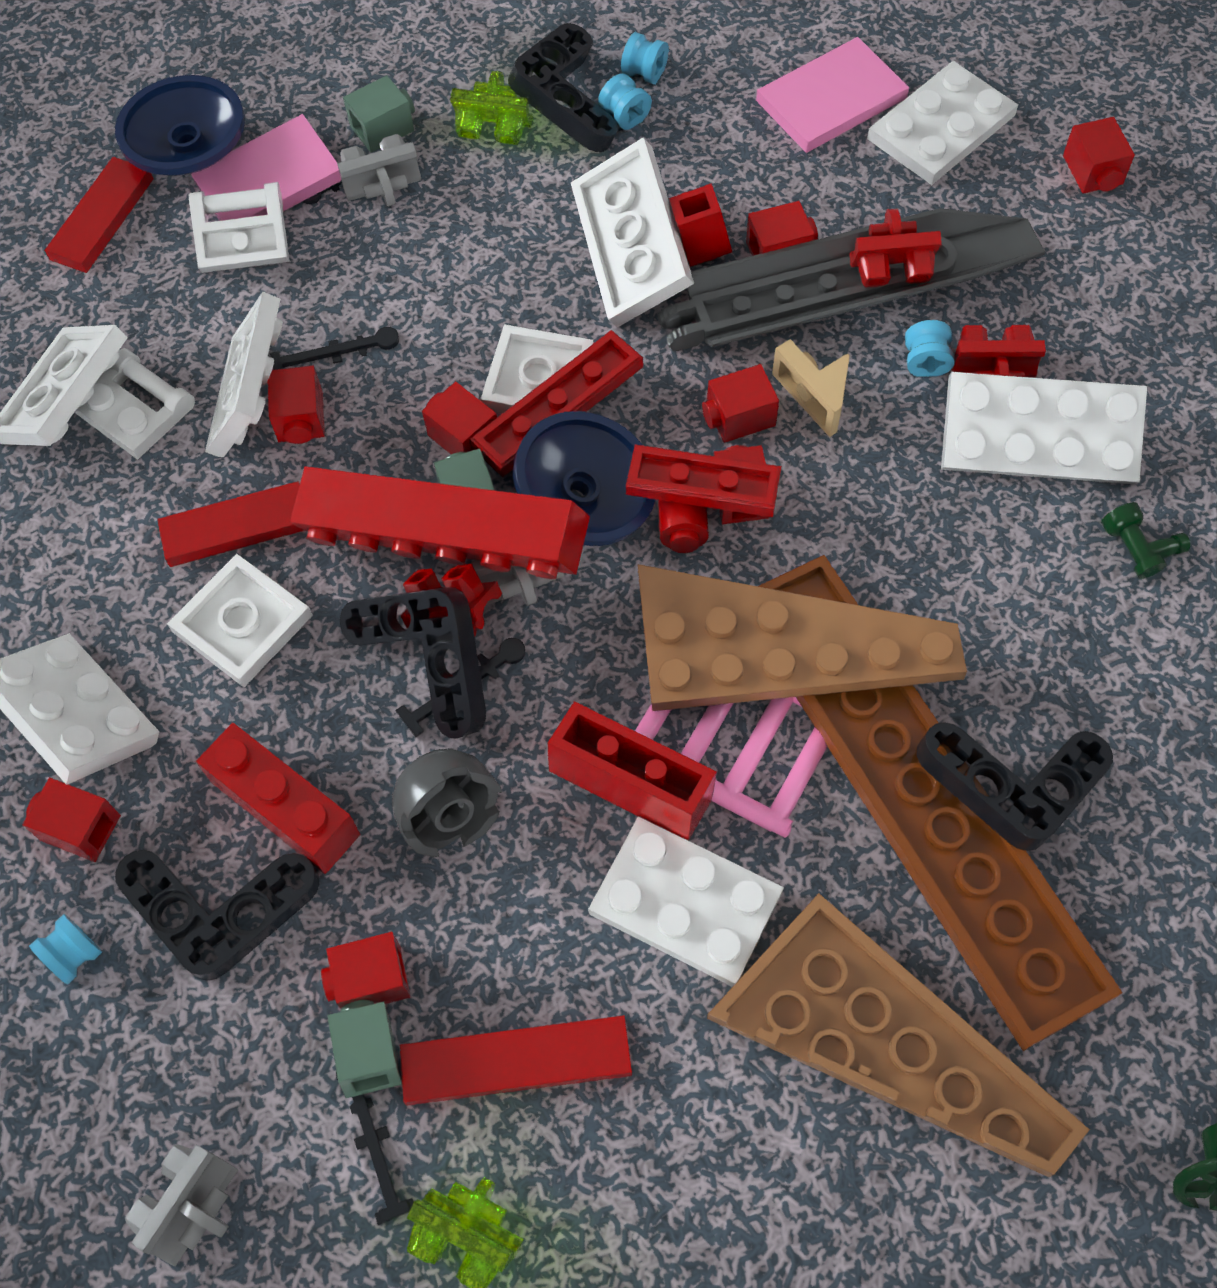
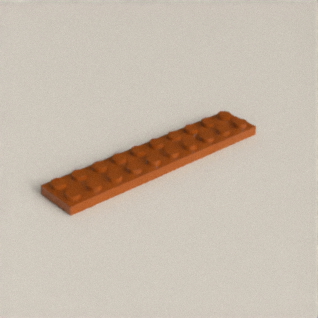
[758,555,1123,1052]

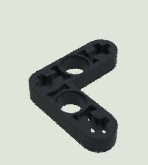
[508,23,618,152]
[340,587,486,739]
[916,722,1113,851]
[115,850,319,981]

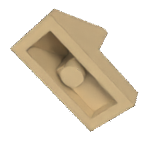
[772,339,850,437]

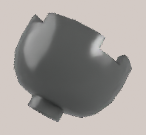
[392,748,502,857]

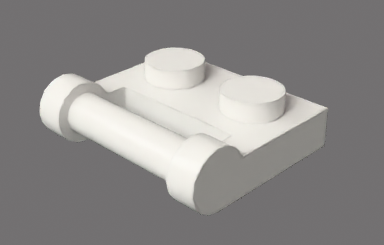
[189,182,290,273]
[74,348,195,460]

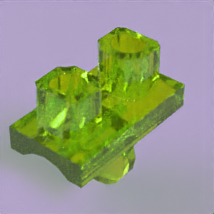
[450,70,533,145]
[407,1177,524,1288]

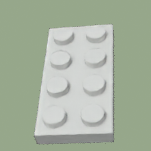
[571,137,694,328]
[941,372,1147,484]

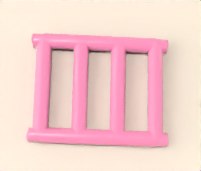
[635,697,827,838]

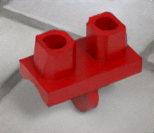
[850,208,942,288]
[951,325,1046,378]
[400,564,502,637]

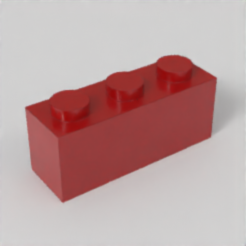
[548,701,717,841]
[195,722,361,874]

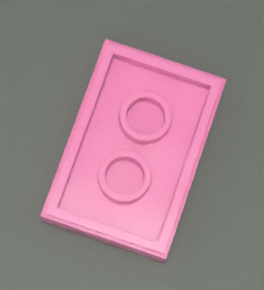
[756,37,909,153]
[191,114,341,221]

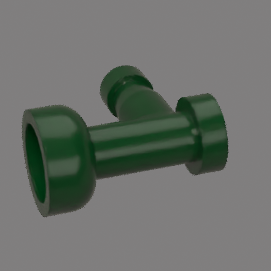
[1101,502,1190,579]

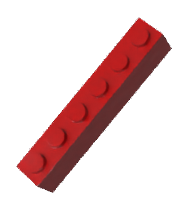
[290,466,590,579]

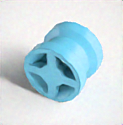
[621,32,669,84]
[598,74,652,130]
[905,320,955,377]
[29,914,102,985]

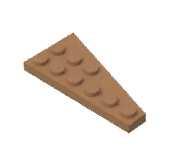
[637,564,967,711]
[707,893,1090,1177]

